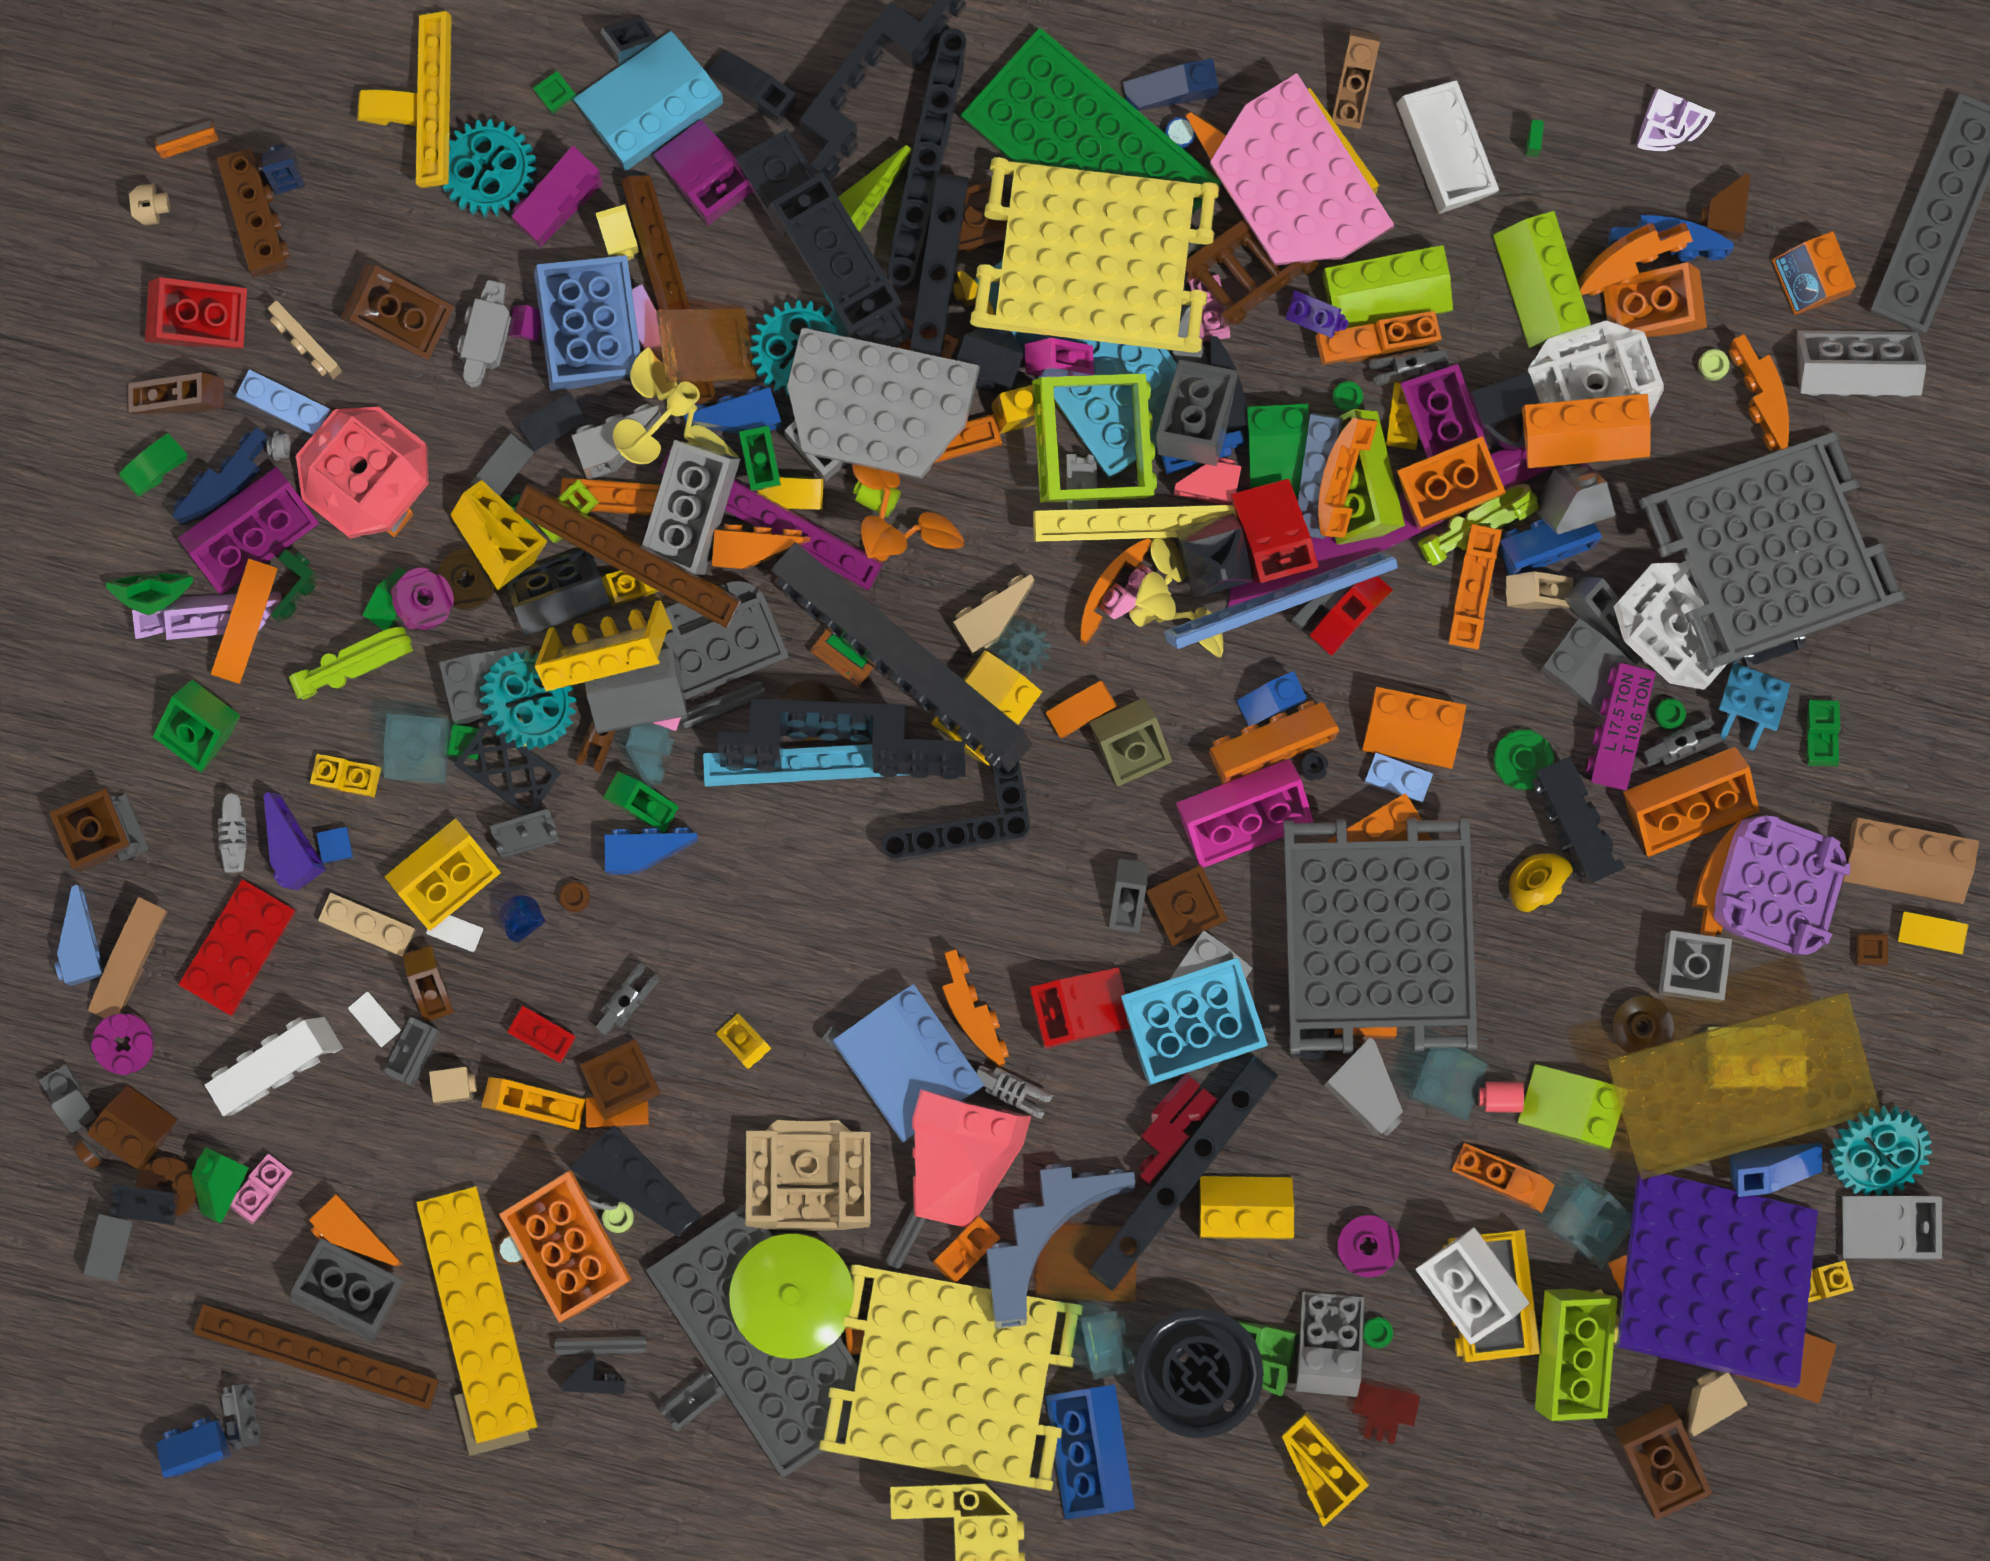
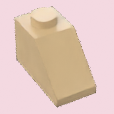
[1506,571,1573,609]

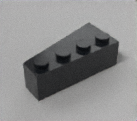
[1531,756,1625,884]
[569,1126,702,1238]

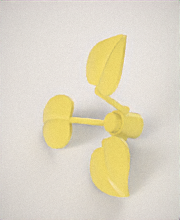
[613,347,738,464]
[1129,538,1223,658]

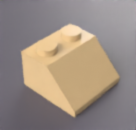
[1683,1370,1748,1437]

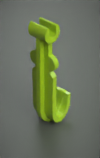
[1418,484,1540,566]
[289,627,414,700]

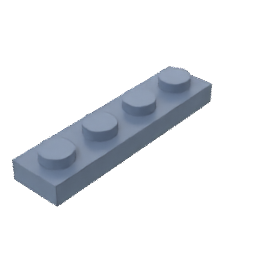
[1298,413,1343,539]

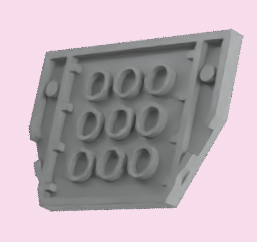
[787,328,980,479]

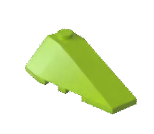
[838,145,911,233]

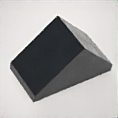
[600,15,658,66]

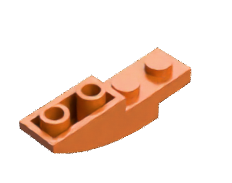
[1577,222,1693,296]
[1315,311,1442,365]
[1729,334,1789,452]
[1692,819,1743,937]
[942,950,1009,1067]

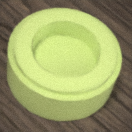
[1698,349,1729,381]
[602,1202,634,1233]

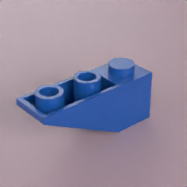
[683,386,782,434]
[605,828,698,875]
[1730,1142,1822,1197]

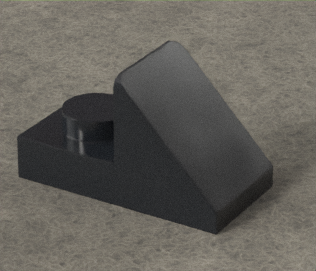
[561,1355,626,1394]

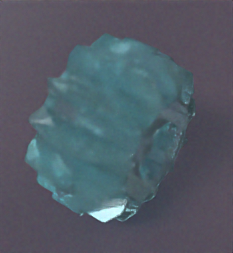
[999,623,1051,675]

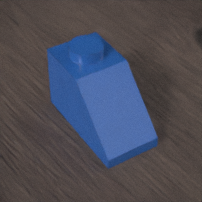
[1237,671,1307,727]

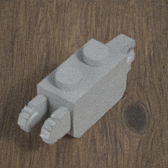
[457,280,511,389]

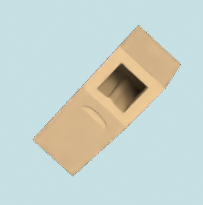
[953,574,1034,657]

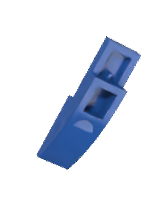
[1608,215,1734,261]

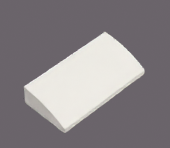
[1396,80,1499,214]

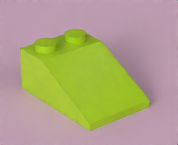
[1517,1064,1627,1151]

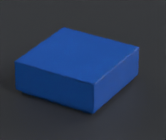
[317,827,354,864]

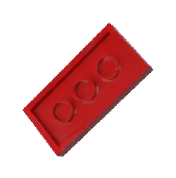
[178,879,296,1017]

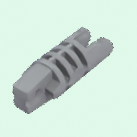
[218,793,247,873]
[976,1065,1053,1119]

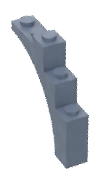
[986,1164,1135,1329]

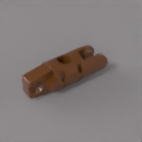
[575,717,616,773]

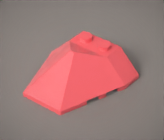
[912,1089,1031,1228]

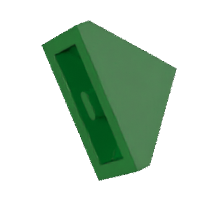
[362,567,419,631]

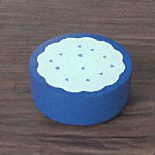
[1166,117,1196,149]

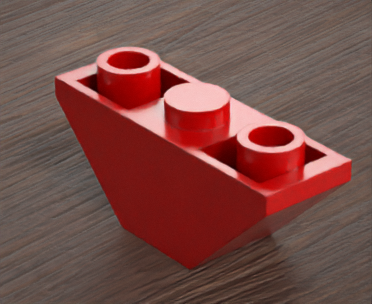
[1309,576,1393,657]

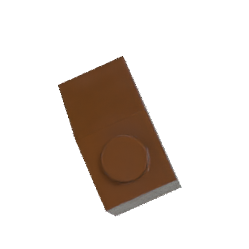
[1699,174,1751,240]
[402,945,454,1022]

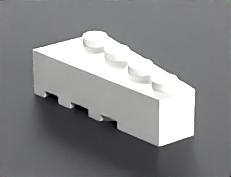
[205,1017,343,1117]

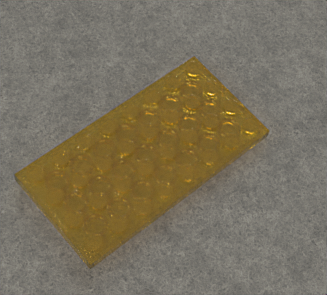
[1607,992,1881,1180]

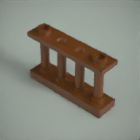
[1184,218,1320,329]

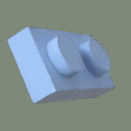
[1365,753,1433,804]

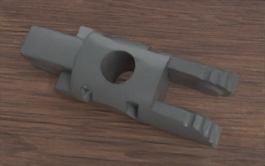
[1369,348,1449,386]
[1643,717,1723,767]
[596,962,661,1035]

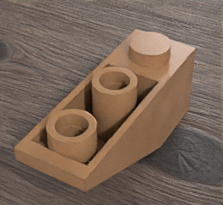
[1332,29,1381,129]

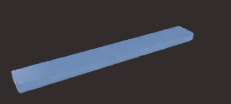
[1164,551,1398,649]

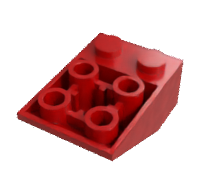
[1230,479,1318,583]
[1029,967,1130,1050]

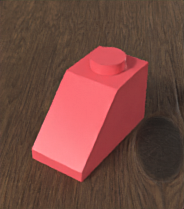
[1173,458,1241,505]

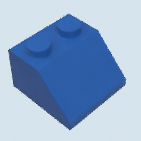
[156,1417,232,1478]

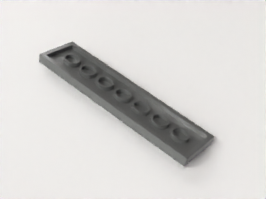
[1869,93,1990,335]

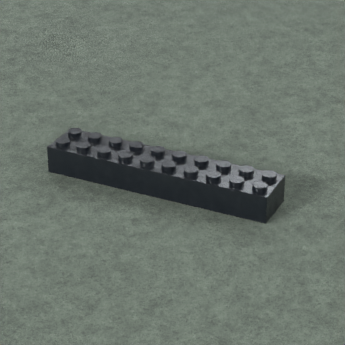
[771,542,1033,773]

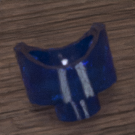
[499,896,545,942]

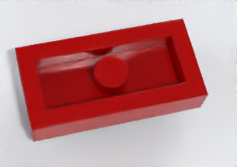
[507,1006,576,1064]

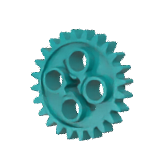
[443,119,537,218]
[750,300,841,398]
[480,650,576,750]
[1830,1106,1932,1196]

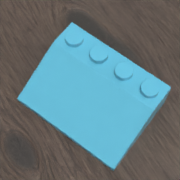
[573,31,724,172]
[1121,958,1268,1086]

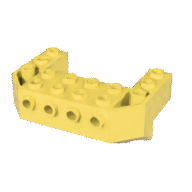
[890,1484,1025,1561]

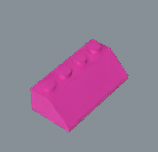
[1176,758,1314,868]

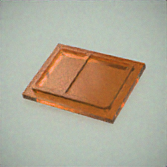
[656,308,756,382]
[1036,1225,1138,1302]

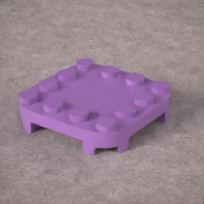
[1714,816,1851,955]

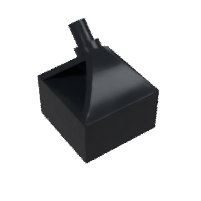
[956,328,1023,396]
[1470,373,1540,450]
[1175,513,1253,598]

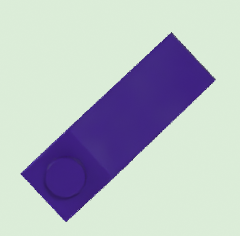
[264,792,326,891]

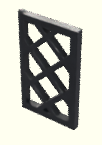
[454,720,561,815]

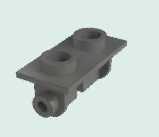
[111,794,149,862]
[221,1383,260,1450]

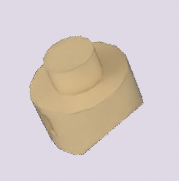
[129,183,170,225]

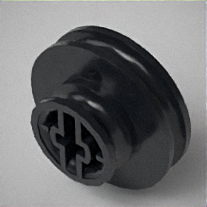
[1134,1309,1264,1438]

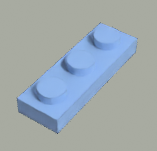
[235,369,332,436]

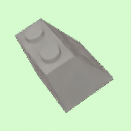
[1323,1037,1403,1137]

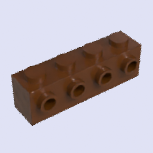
[217,148,291,278]

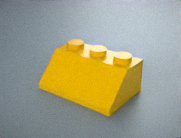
[931,650,1042,765]
[384,818,501,931]
[1199,1176,1294,1240]

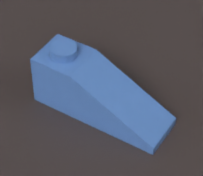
[55,885,104,986]

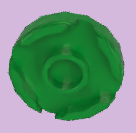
[1493,729,1554,791]

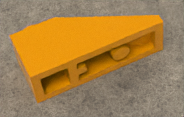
[481,1077,586,1130]

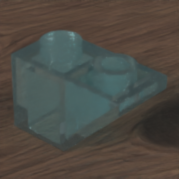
[626,723,675,790]

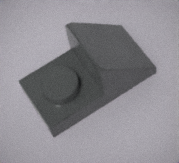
[39,1064,98,1133]

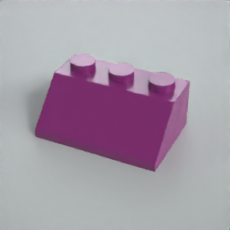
[1400,364,1489,458]

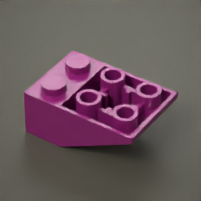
[653,119,753,226]

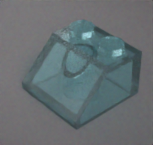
[384,714,452,784]
[1409,1048,1488,1122]
[1548,1178,1632,1270]
[1079,1311,1134,1380]

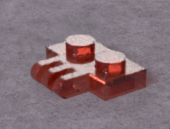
[1352,1383,1420,1444]

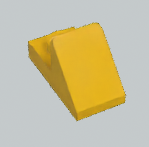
[715,1013,771,1069]

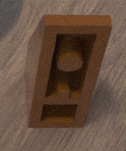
[128,372,224,414]

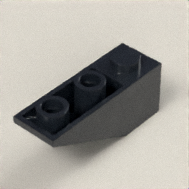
[706,49,797,126]

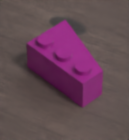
[512,145,603,248]

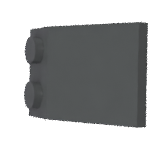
[1156,360,1238,466]
[1540,618,1637,719]
[439,645,544,725]

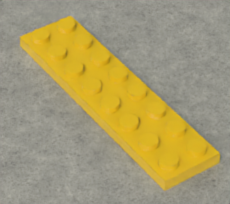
[416,1187,538,1444]

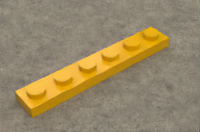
[416,11,451,188]

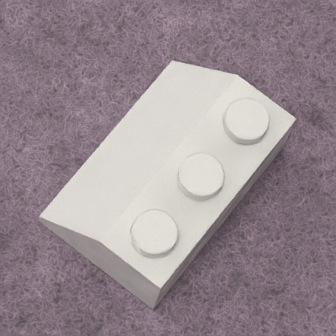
[1415,1227,1529,1345]

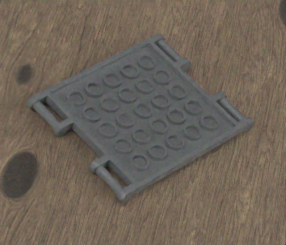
[1638,431,1907,671]
[1283,816,1477,1054]

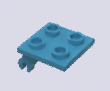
[1719,662,1791,751]

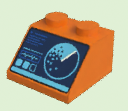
[1772,231,1856,316]

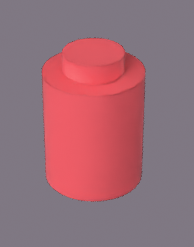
[1478,1081,1524,1113]

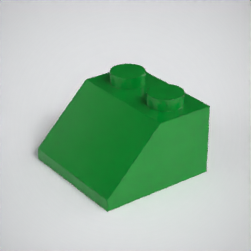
[153,680,241,773]

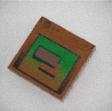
[810,629,874,689]

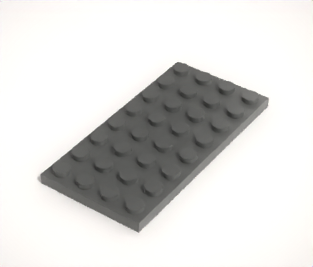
[645,1203,858,1478]

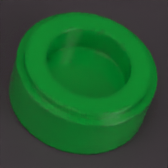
[1332,381,1363,412]
[1654,698,1686,730]
[1363,1317,1393,1349]

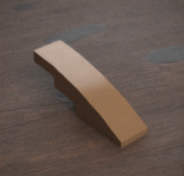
[88,897,168,1019]

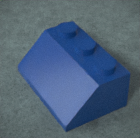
[1498,519,1602,576]

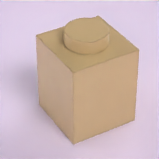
[429,1067,477,1104]

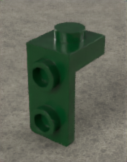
[271,549,318,623]

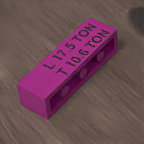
[1585,662,1656,791]

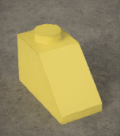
[596,204,639,260]

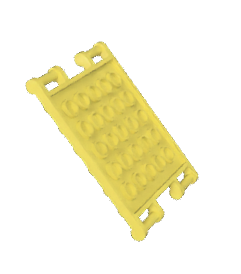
[970,157,1219,353]
[819,1265,1083,1491]

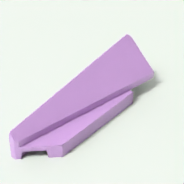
[132,592,282,640]

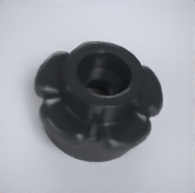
[1298,751,1328,781]

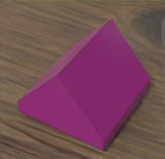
[508,305,541,342]

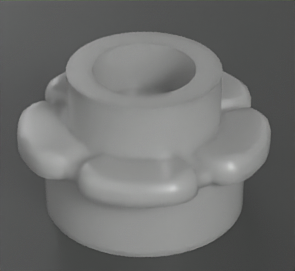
[267,431,290,461]

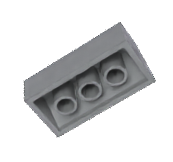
[1797,330,1926,397]
[642,440,740,575]

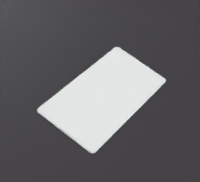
[426,915,483,952]
[348,992,401,1047]

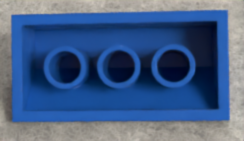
[1045,1385,1135,1519]

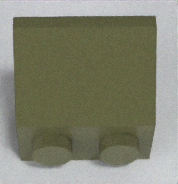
[1089,697,1172,787]

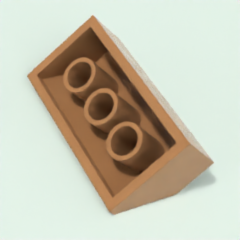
[1842,818,1979,904]

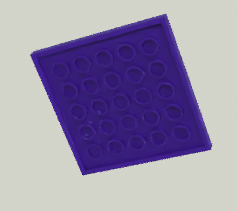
[1616,1169,1818,1388]

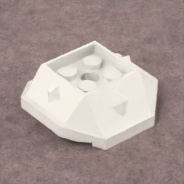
[1528,321,1664,417]
[1613,561,1727,690]

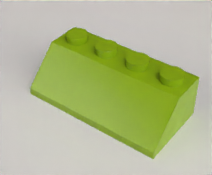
[1493,211,1591,349]
[1322,245,1453,328]
[1335,409,1405,545]
[1535,1289,1617,1421]

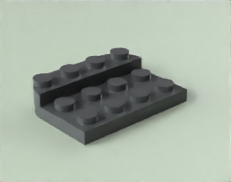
[661,581,789,699]

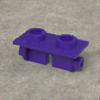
[1285,290,1348,338]

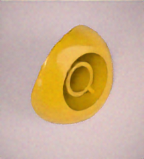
[1509,853,1573,912]

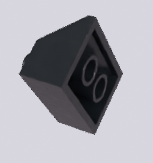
[506,548,611,636]

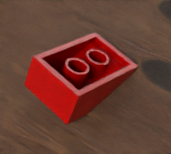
[145,277,247,349]

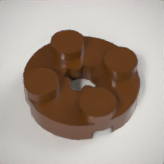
[136,1158,197,1217]

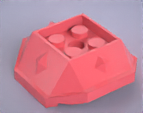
[296,407,429,539]

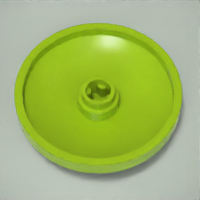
[730,1234,854,1359]

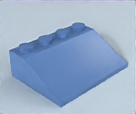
[534,255,641,391]
[832,984,984,1142]

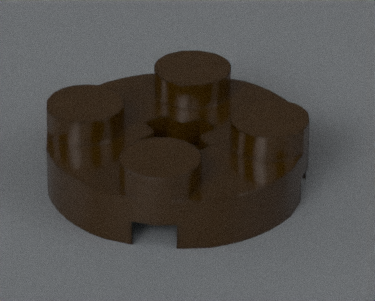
[435,549,496,611]

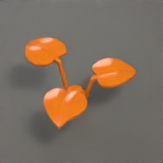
[852,464,965,561]

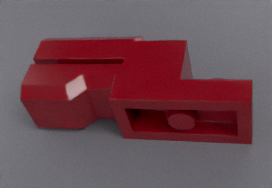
[1139,1074,1218,1185]

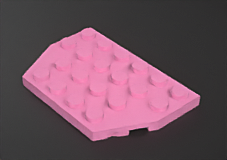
[1210,73,1394,265]

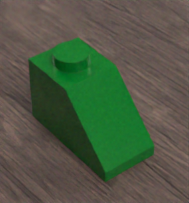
[739,426,781,492]
[603,772,679,833]
[192,1147,249,1224]

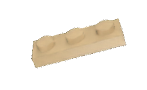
[268,300,342,379]
[318,893,416,957]

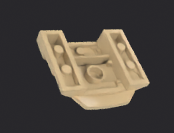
[745,1120,870,1231]

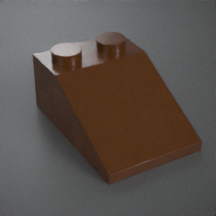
[340,264,454,361]
[1613,1403,1713,1520]

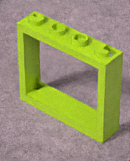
[1032,374,1157,503]

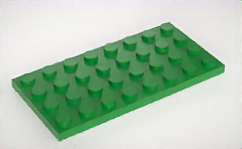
[961,27,1222,218]

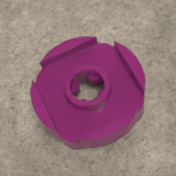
[391,568,454,630]
[91,1013,155,1075]
[1337,1215,1400,1278]

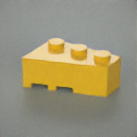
[450,480,547,590]
[1282,1412,1370,1527]

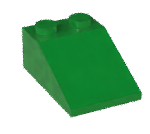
[1246,404,1309,501]

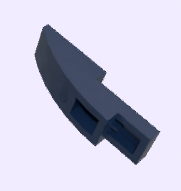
[172,427,268,525]

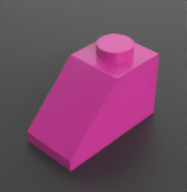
[1025,338,1094,377]

